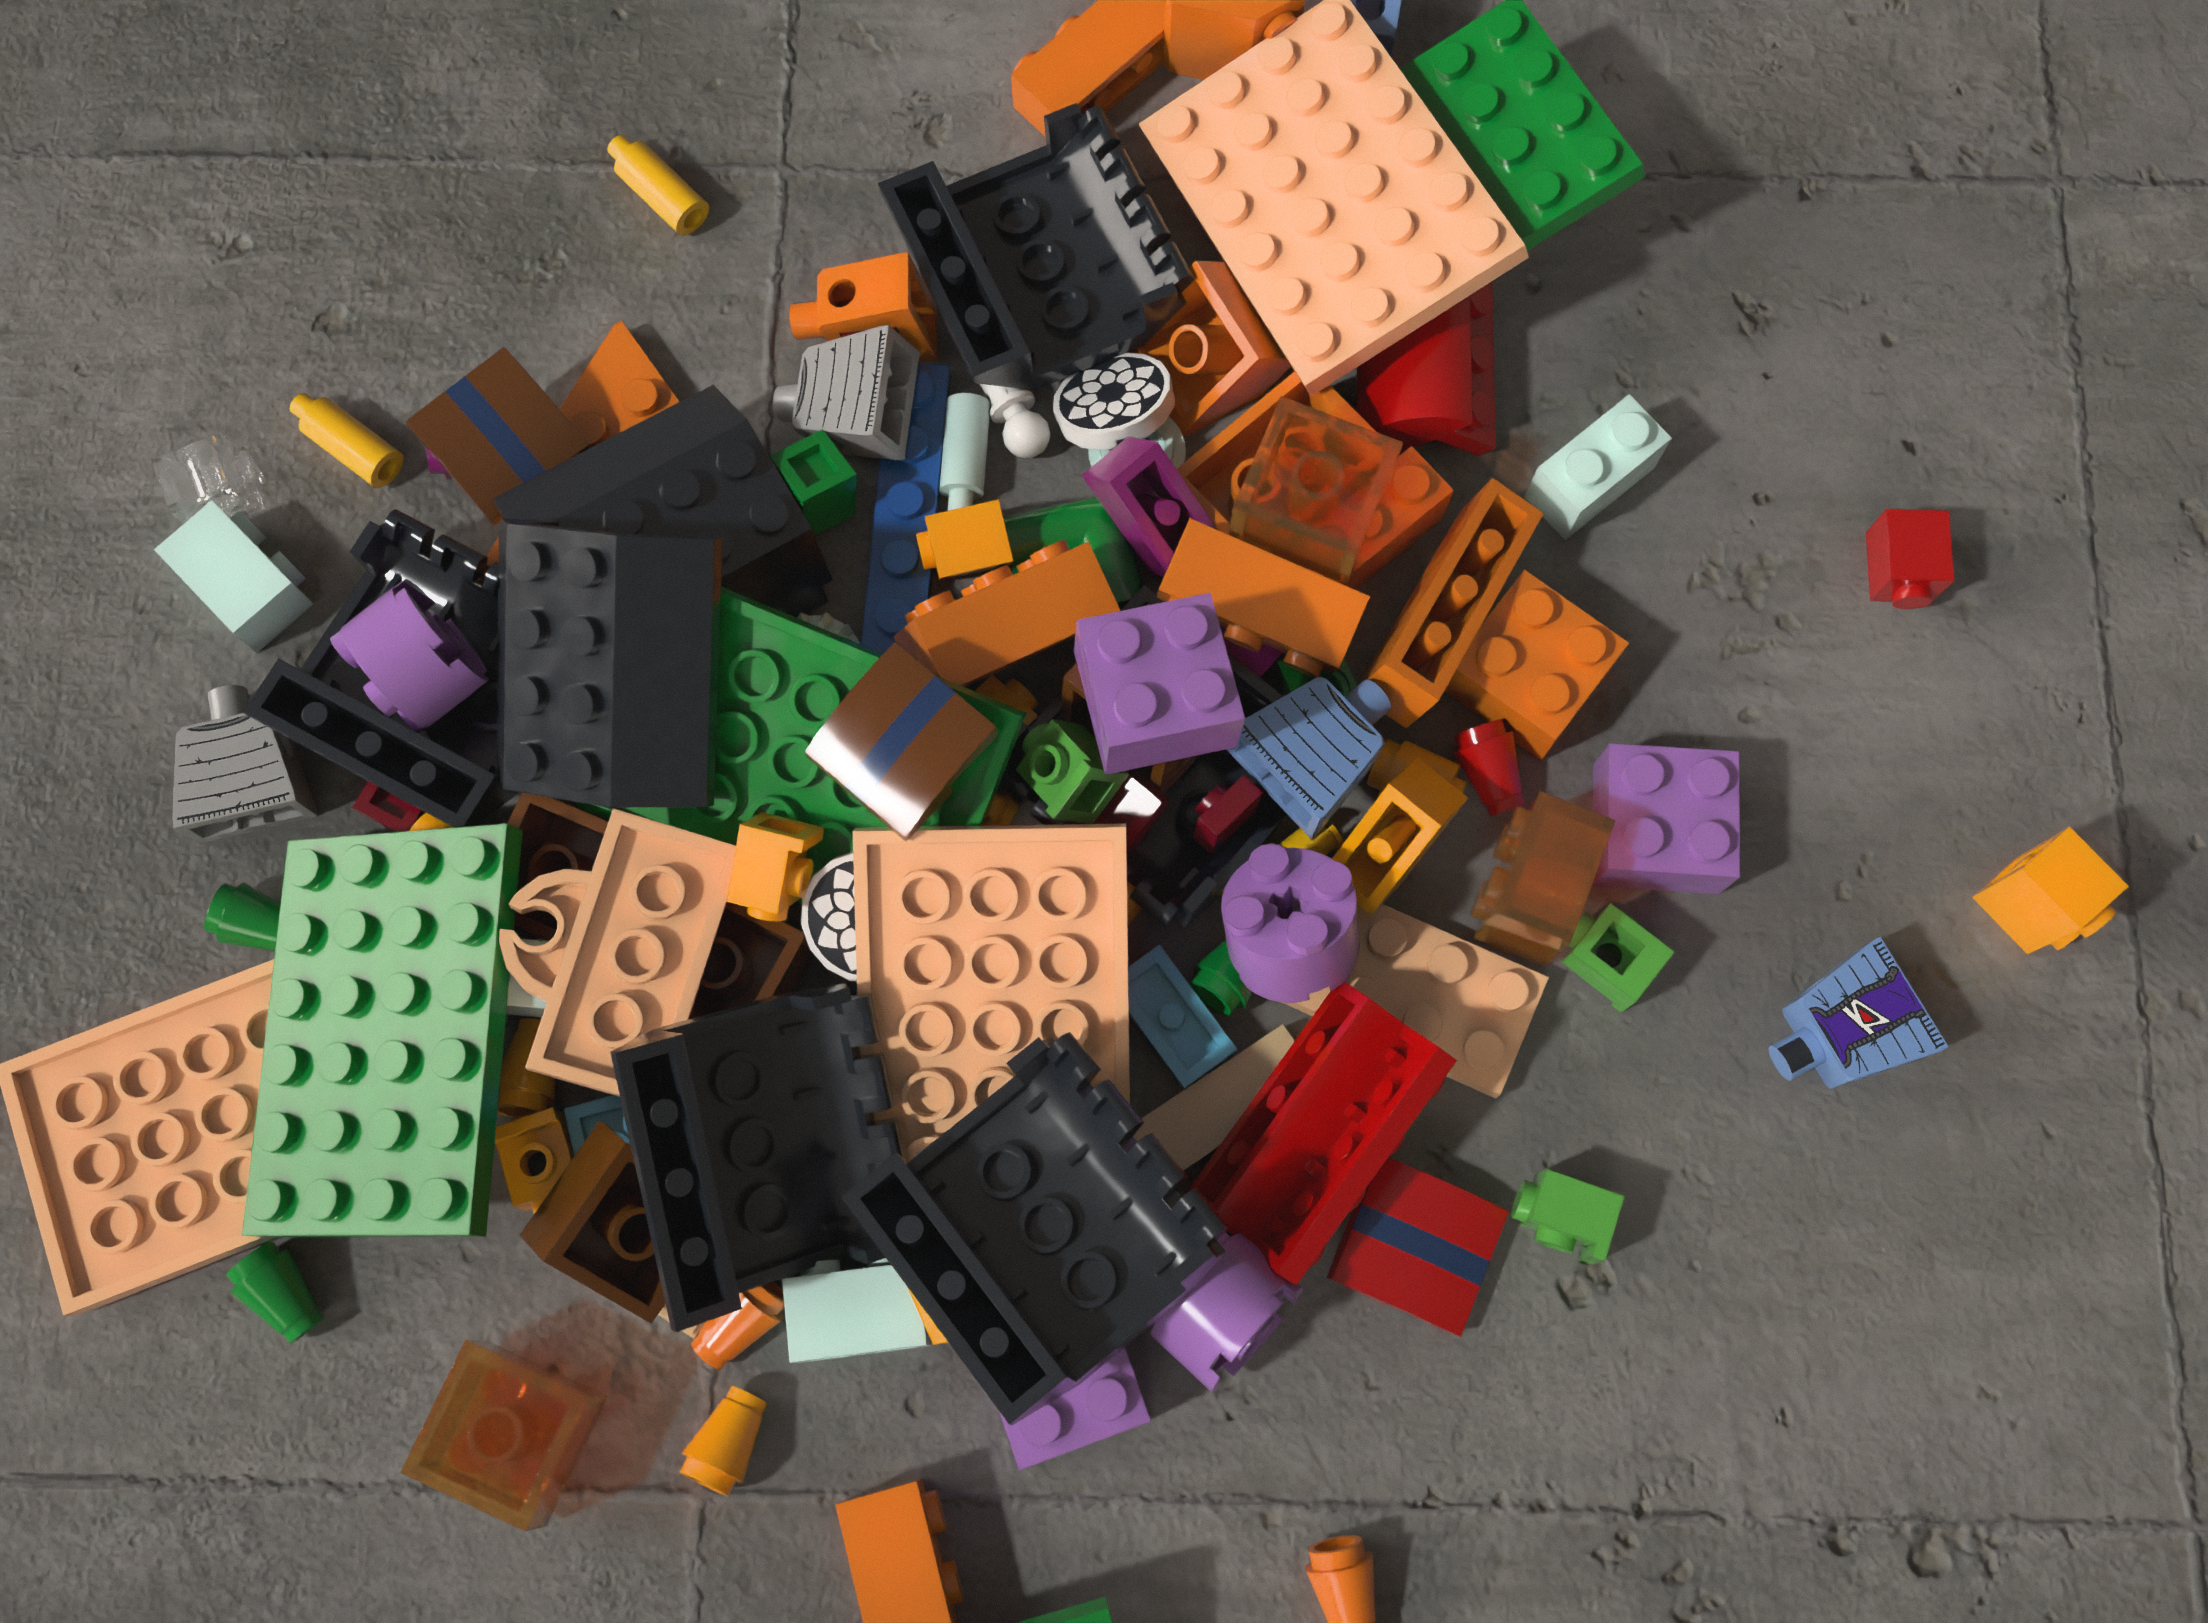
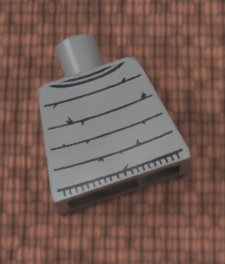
[773,325,920,460]
[172,685,318,844]

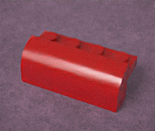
[1357,281,1496,456]
[1185,982,1457,1286]

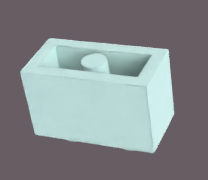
[1524,394,1672,540]
[154,500,313,653]
[782,1258,932,1363]

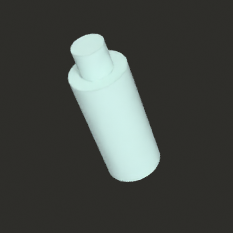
[939,393,990,511]

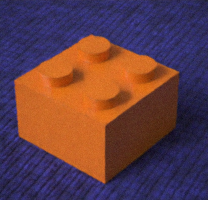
[1444,569,1629,761]

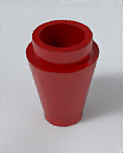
[1453,719,1526,817]

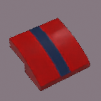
[1326,1157,1509,1337]

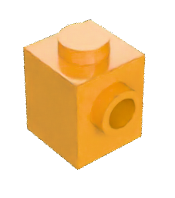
[916,499,1013,581]

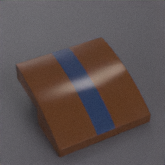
[405,347,590,526]
[805,642,997,842]

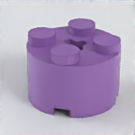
[330,579,489,733]
[1221,844,1360,1003]
[1151,1232,1303,1393]

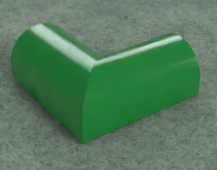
[1003,497,1143,610]

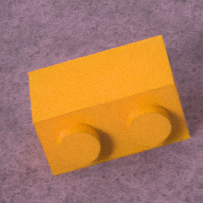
[1332,757,1468,916]
[1972,826,2129,955]

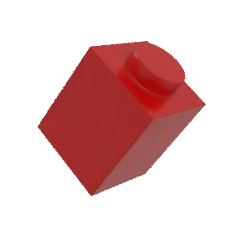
[1866,509,1954,609]

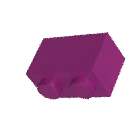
[1082,437,1217,577]

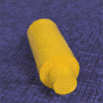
[607,135,709,236]
[290,393,404,488]

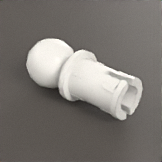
[979,384,1051,458]

